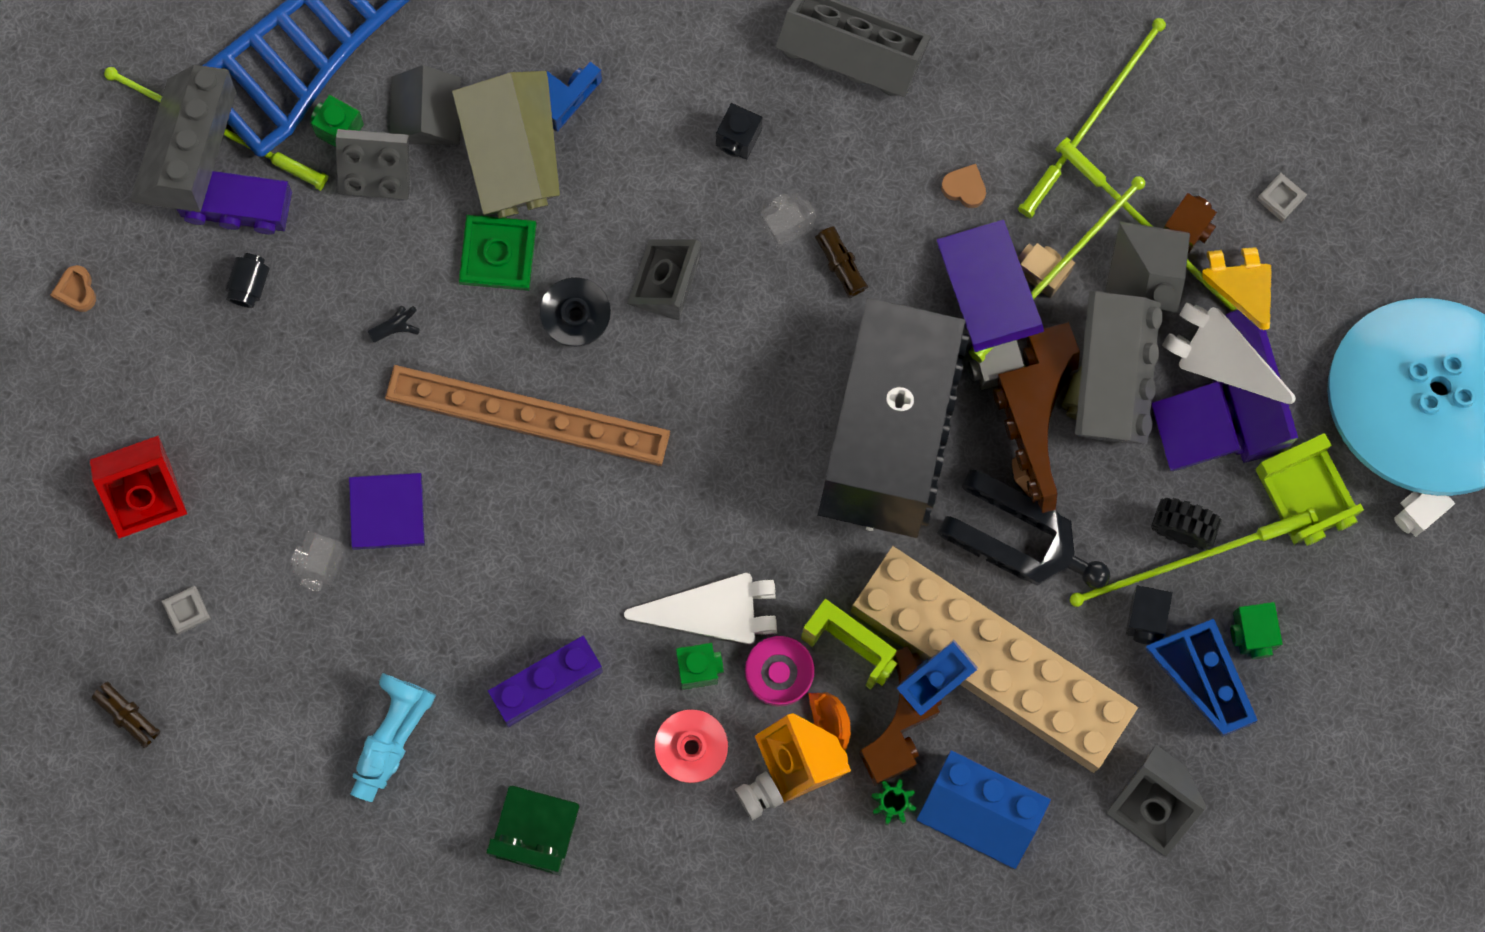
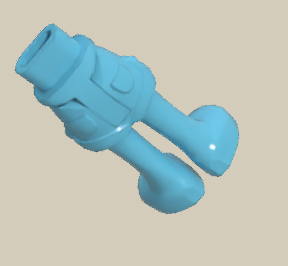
[350,673,436,802]

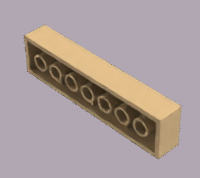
[851,546,1139,773]

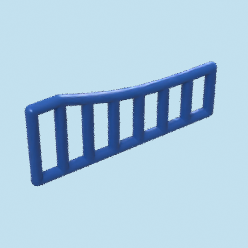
[203,0,410,157]

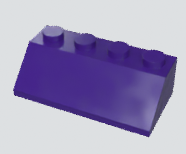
[1212,309,1298,463]

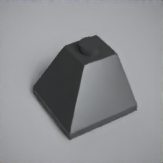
[1106,221,1190,312]
[1106,745,1206,856]

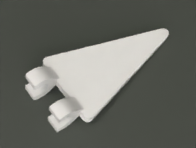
[1162,303,1295,404]
[624,573,777,644]

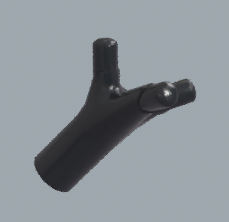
[368,306,420,343]

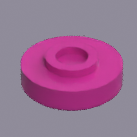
[745,636,814,706]

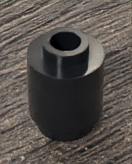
[225,253,270,308]

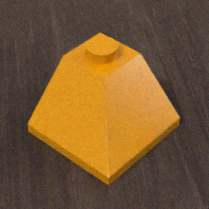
[755,713,851,803]

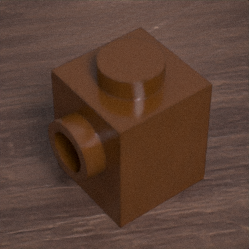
[1163,193,1217,255]

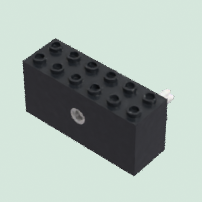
[817,298,969,538]

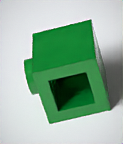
[311,95,364,147]
[1230,602,1283,659]
[676,643,724,690]

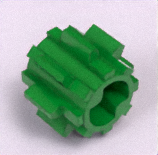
[871,780,916,826]

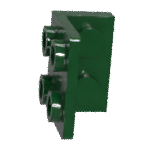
[486,786,580,876]

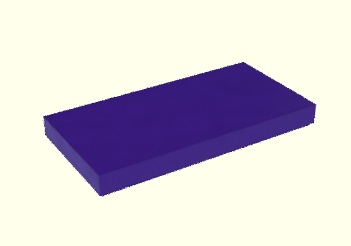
[936,219,1044,352]

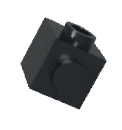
[716,103,763,160]
[1125,585,1173,645]

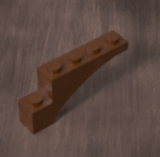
[993,322,1080,513]

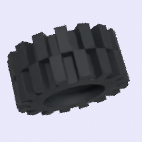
[1151,498,1222,550]

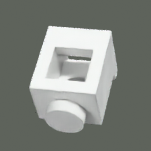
[1394,491,1455,537]

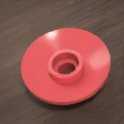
[655,710,728,783]

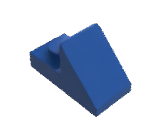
[547,62,602,132]
[897,640,978,716]

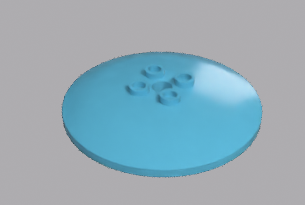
[1327,298,1485,496]

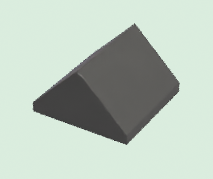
[390,65,461,145]
[627,239,701,320]

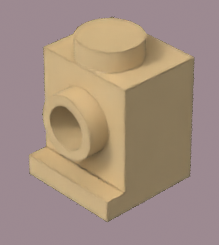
[1018,243,1075,299]

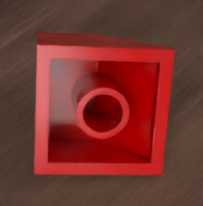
[90,435,187,539]

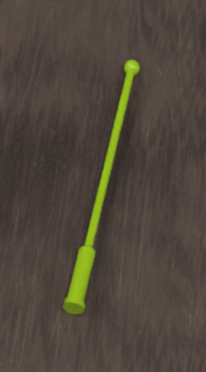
[1017,18,1166,219]
[104,67,329,191]
[1055,137,1237,311]
[968,176,1145,363]
[1069,507,1318,607]

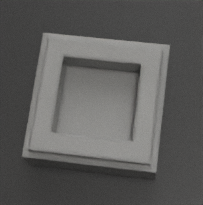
[1256,172,1307,222]
[162,586,211,635]

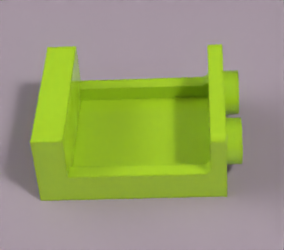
[1255,433,1364,546]
[801,598,898,689]

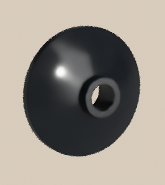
[540,277,611,347]

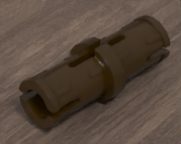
[815,226,868,298]
[91,681,161,748]

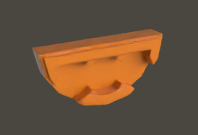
[808,692,851,750]

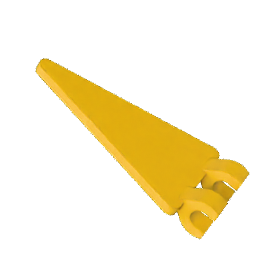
[1202,247,1271,330]

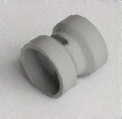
[734,771,784,821]

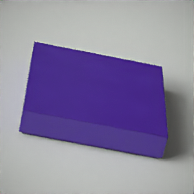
[1151,381,1241,471]
[349,473,425,550]

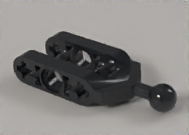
[937,469,1111,589]

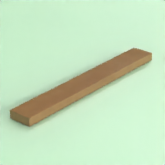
[385,365,670,466]

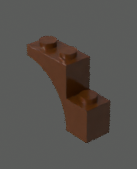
[859,646,942,786]

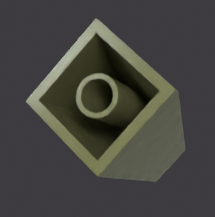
[452,71,560,219]

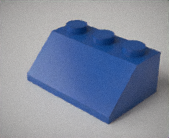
[916,750,1051,869]

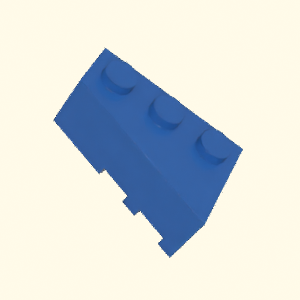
[1145,619,1258,737]

